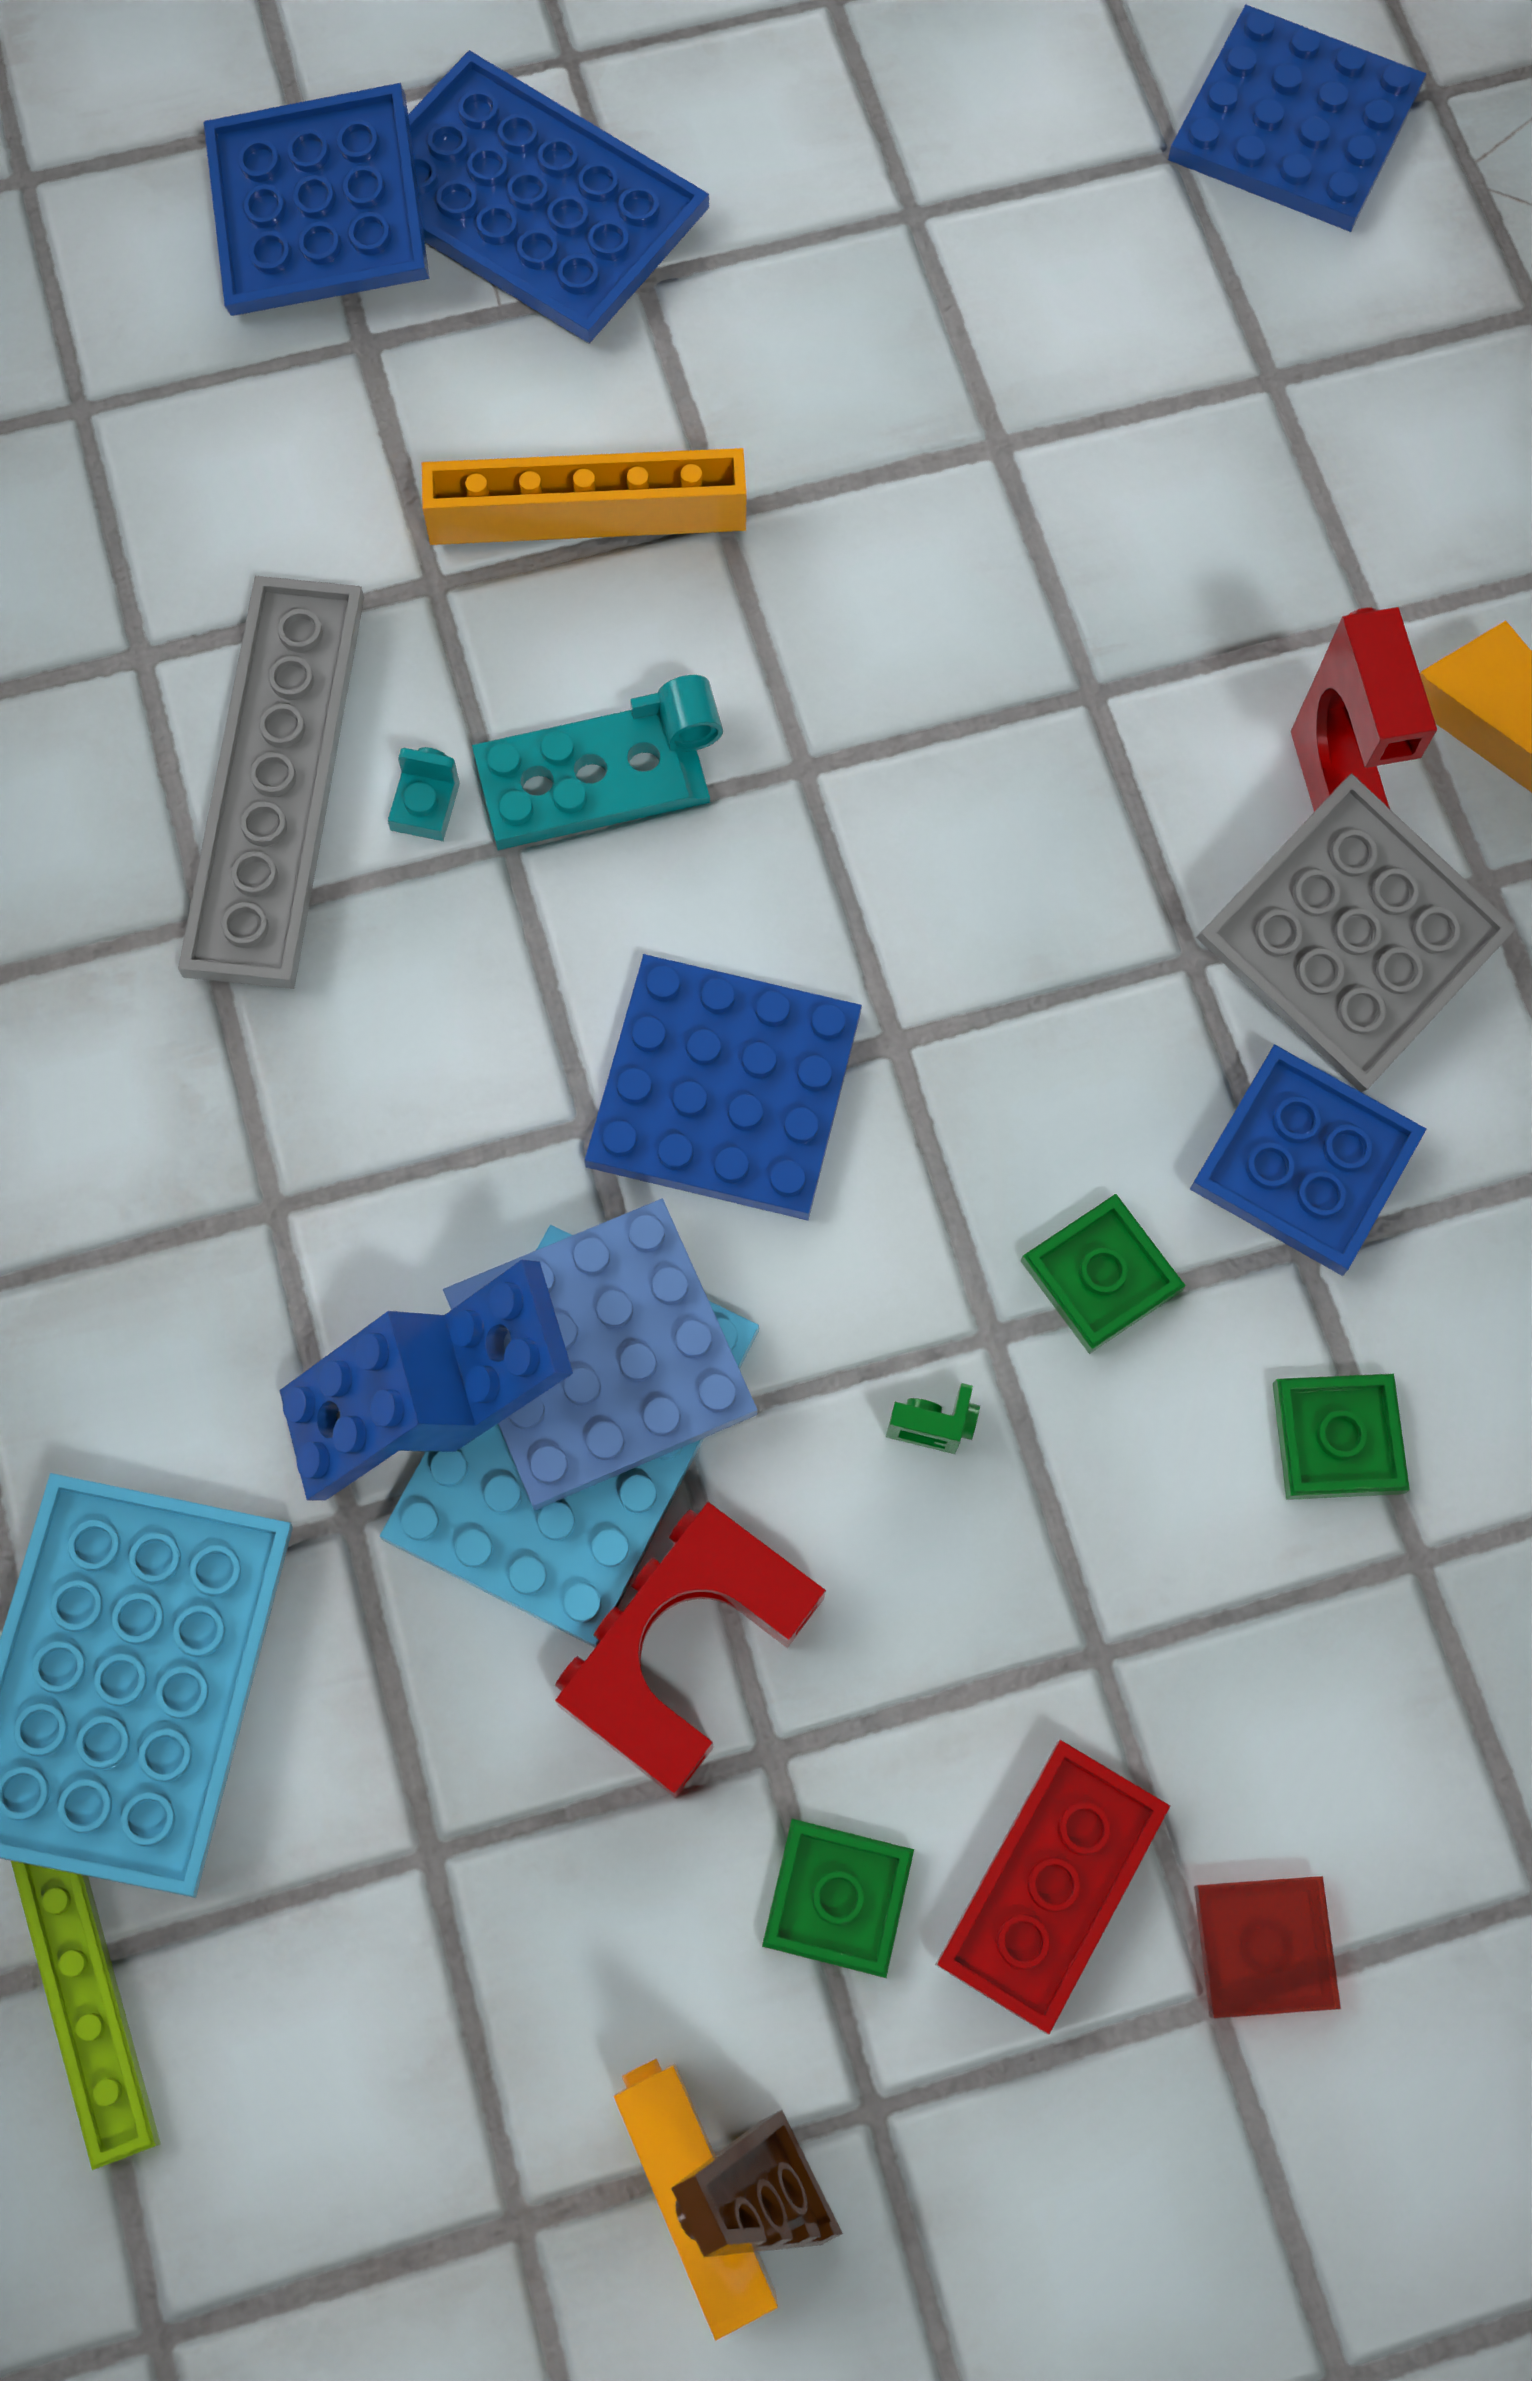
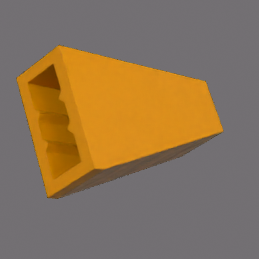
[1420,620,1532,793]
[614,2058,778,2341]

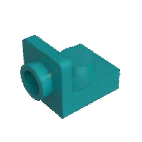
[387,747,460,841]

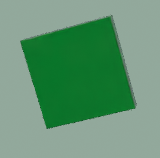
[1021,1194,1186,1354]
[1273,1374,1410,1500]
[762,1819,914,1978]

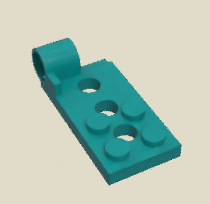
[472,675,723,851]

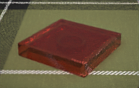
[1194,1876,1341,2018]

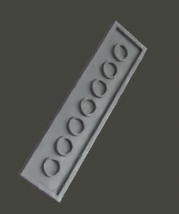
[178,576,364,989]

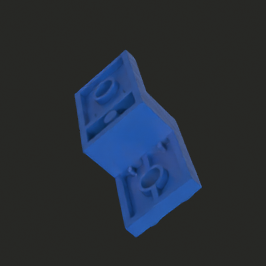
[279,1260,573,1501]

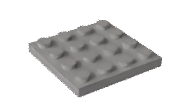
[1196,773,1516,1092]

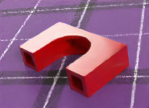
[1290,607,1437,812]
[555,1502,826,1798]

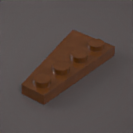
[671,2110,843,2257]

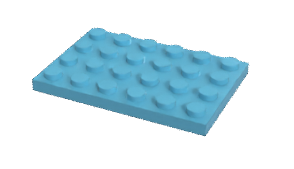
[380,1224,759,1647]
[0,1473,293,1898]

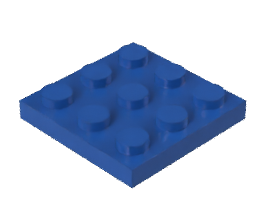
[1190,1044,1427,1276]

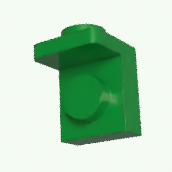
[886,1383,980,1454]

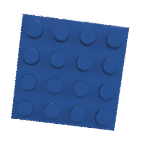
[1168,4,1427,232]
[203,83,430,316]
[585,954,862,1221]

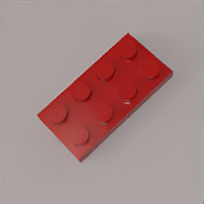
[935,1740,1170,2035]

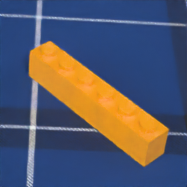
[422,448,747,545]

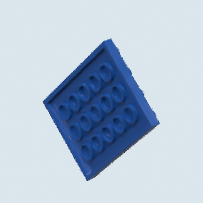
[408,50,709,344]

